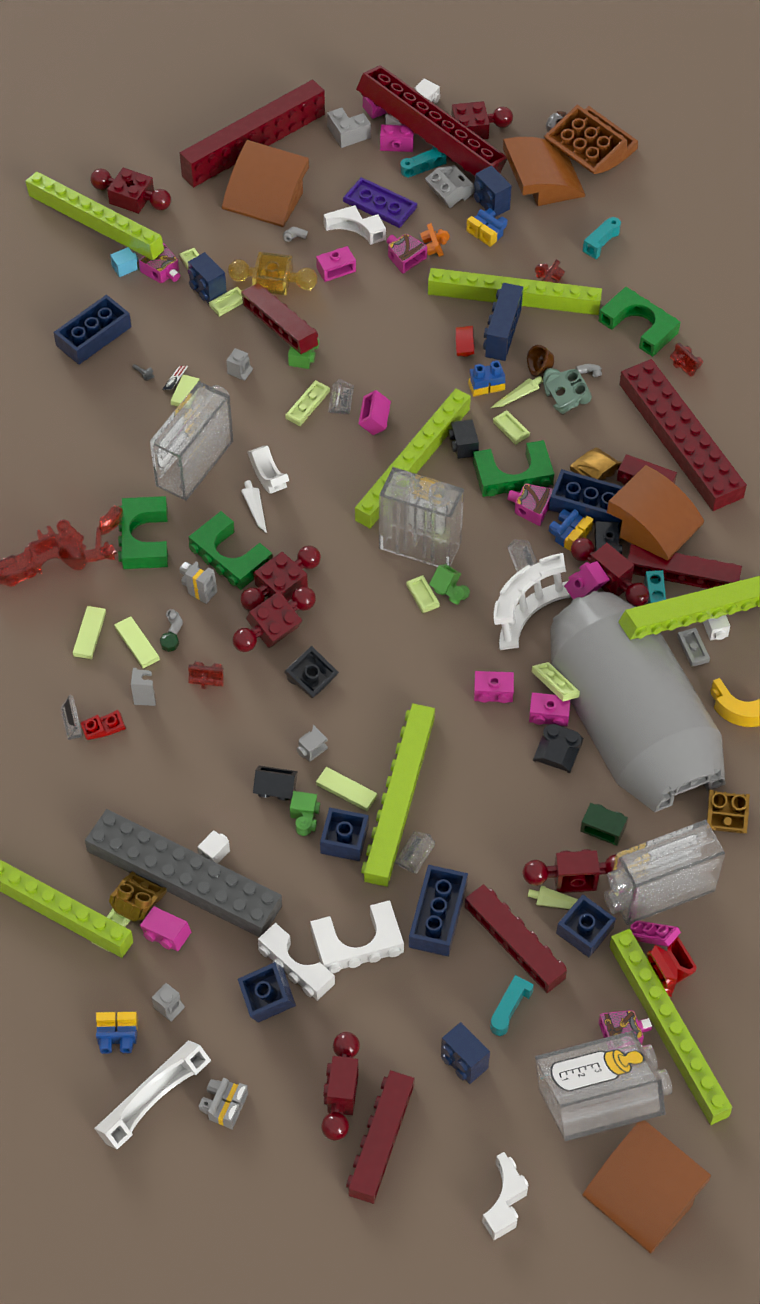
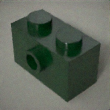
[580,803,628,846]

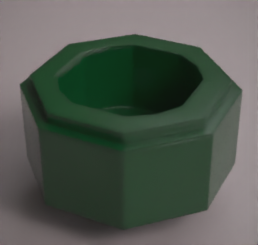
[160,632,179,652]

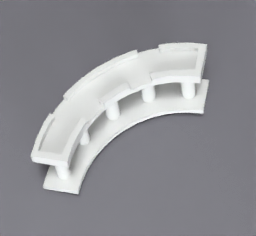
[494,553,570,650]

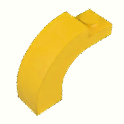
[710,678,760,727]

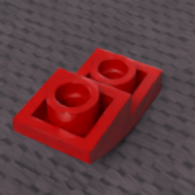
[456,326,475,357]
[80,710,126,740]

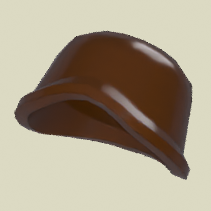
[527,345,554,376]

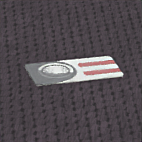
[162,366,188,390]

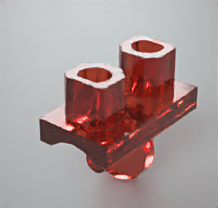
[535,259,565,283]
[670,342,703,377]
[188,661,224,689]

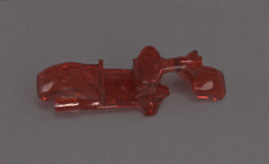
[0,506,123,587]

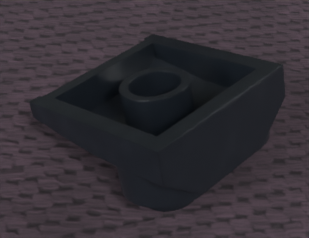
[284,646,339,698]
[533,724,584,773]

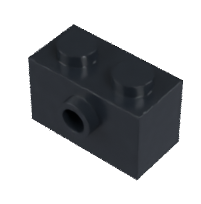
[448,419,479,459]
[594,521,622,554]
[253,765,298,801]

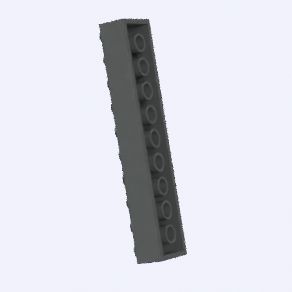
[85,809,282,937]

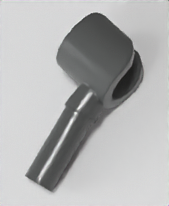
[132,364,154,381]

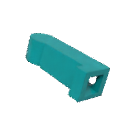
[400,146,446,177]
[582,217,621,259]
[644,570,666,604]
[490,975,534,1036]

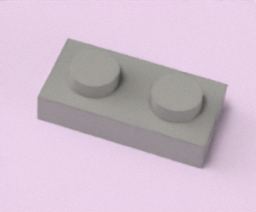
[677,628,710,667]

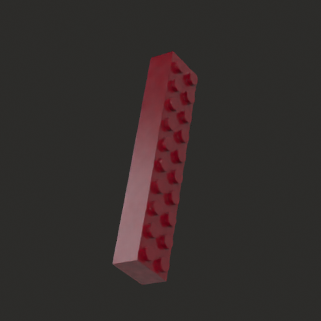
[356,65,507,176]
[179,79,325,188]
[619,359,747,511]

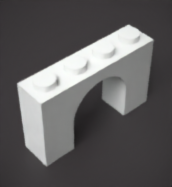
[310,900,404,973]

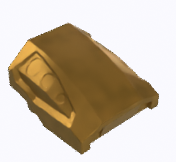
[570,448,622,480]
[706,790,750,834]
[109,871,167,921]

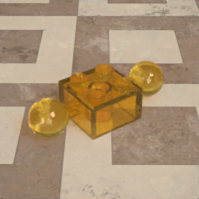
[228,252,318,295]

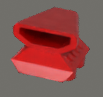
[647,936,697,997]

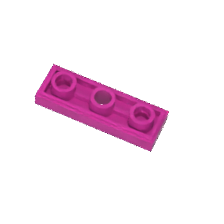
[630,921,681,947]

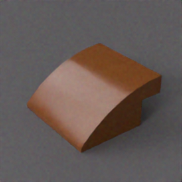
[544,104,638,174]
[503,137,585,206]
[222,140,309,227]
[607,465,704,561]
[582,1118,711,1254]

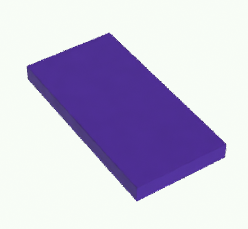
[343,177,417,228]

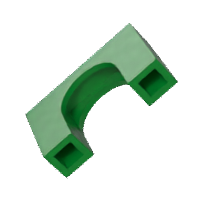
[598,287,680,357]
[473,440,555,497]
[118,496,168,569]
[189,511,273,590]

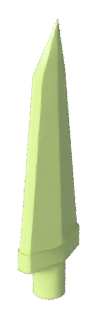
[491,376,543,408]
[528,885,578,909]

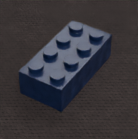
[483,283,523,361]
[54,294,132,365]
[549,469,623,530]
[409,865,468,957]

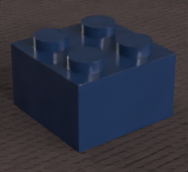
[474,165,512,217]
[188,252,227,304]
[320,807,369,861]
[556,894,616,958]
[238,962,296,1023]
[441,1022,490,1084]

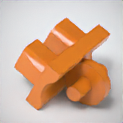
[420,223,450,257]

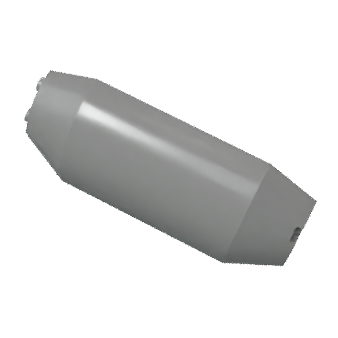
[550,591,725,812]

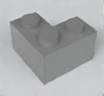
[327,108,371,148]

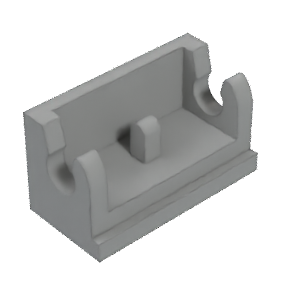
[131,668,156,706]

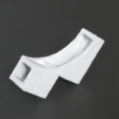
[324,205,386,245]
[482,1152,529,1240]

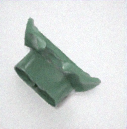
[543,368,592,414]

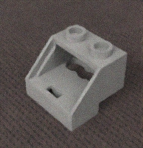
[425,165,475,208]

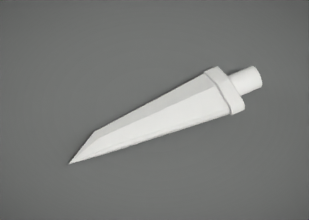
[241,480,267,533]

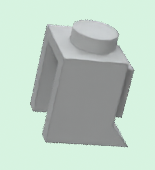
[226,348,253,381]
[296,725,328,762]
[152,983,185,1022]

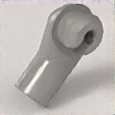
[283,226,308,242]
[576,363,602,377]
[166,609,183,635]

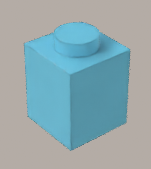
[110,247,138,277]

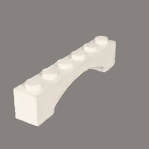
[94,1040,211,1150]

